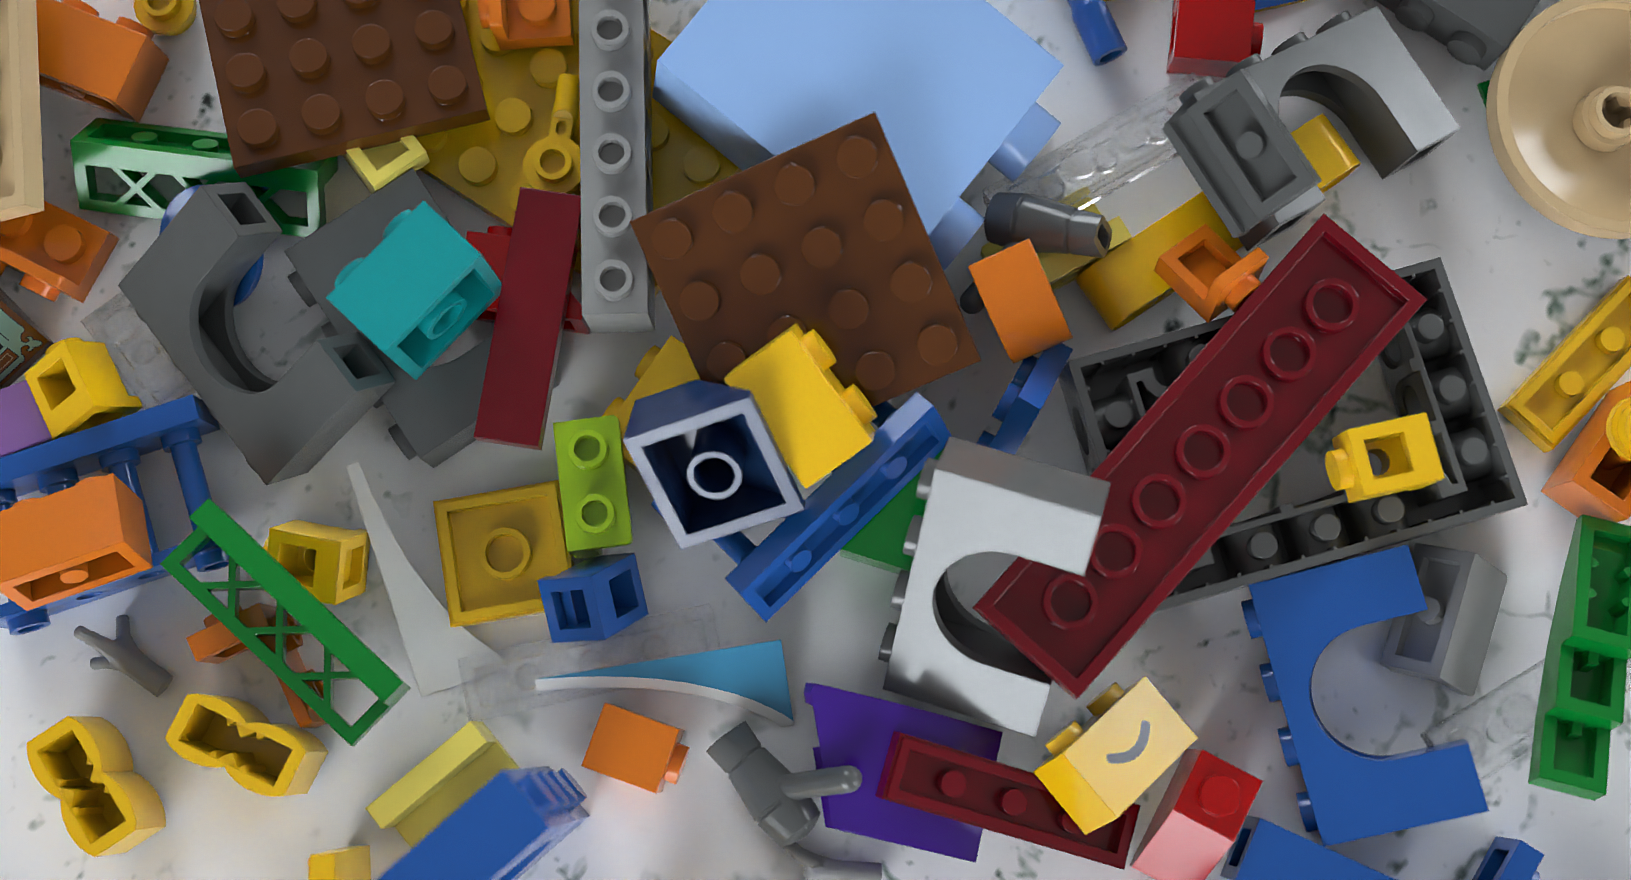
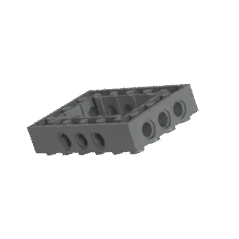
[1058,257,1528,613]

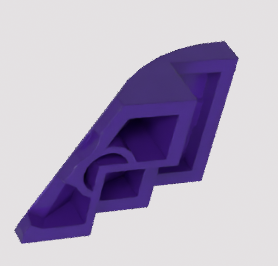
[804,682,1003,863]

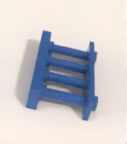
[650,391,952,622]
[0,394,252,635]

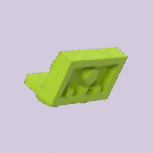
[553,415,633,559]

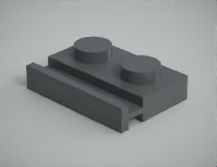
[1161,70,1322,238]

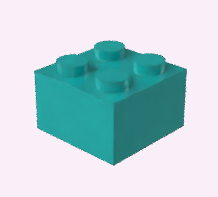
[326,200,502,380]

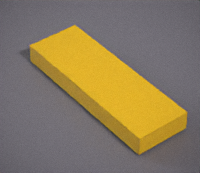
[1497,275,1631,453]

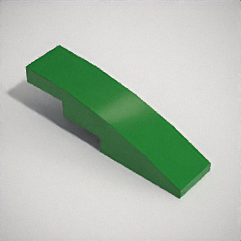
[1528,514,1631,801]

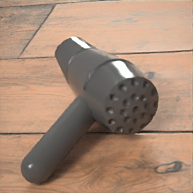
[960,192,1112,314]
[706,721,862,847]

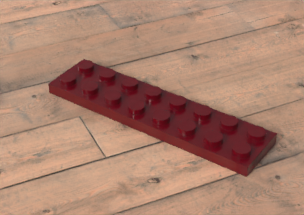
[972,213,1427,700]

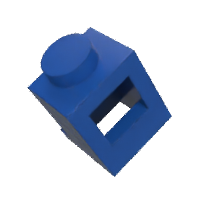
[537,552,649,643]

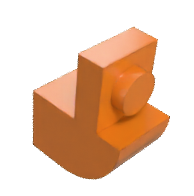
[968,239,1073,364]

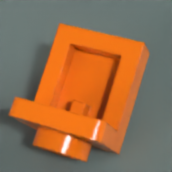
[1154,223,1269,323]

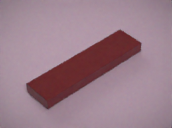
[473,187,581,450]
[875,731,1141,870]

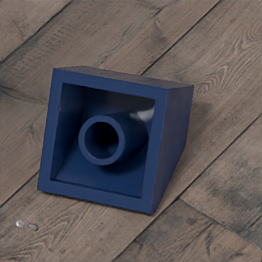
[623,380,805,550]

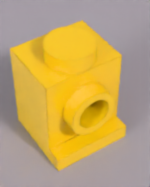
[24,337,143,440]
[1325,412,1445,503]
[263,520,370,605]

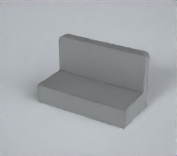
[1380,543,1507,697]

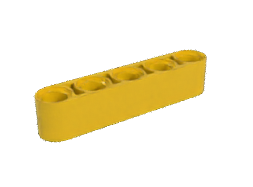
[1075,114,1361,332]

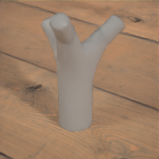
[74,614,174,697]
[781,843,882,880]

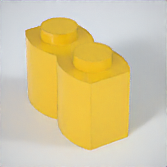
[165,694,328,797]
[27,716,166,857]

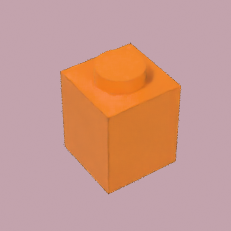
[581,703,690,794]

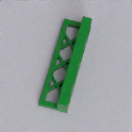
[70,118,338,237]
[160,498,411,747]

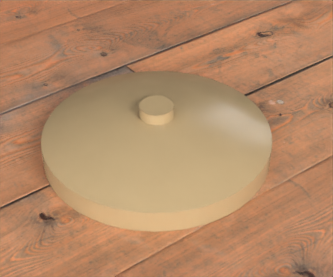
[1486,0,1631,239]

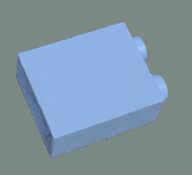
[652,0,1064,271]

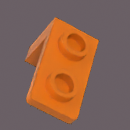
[186,603,326,728]

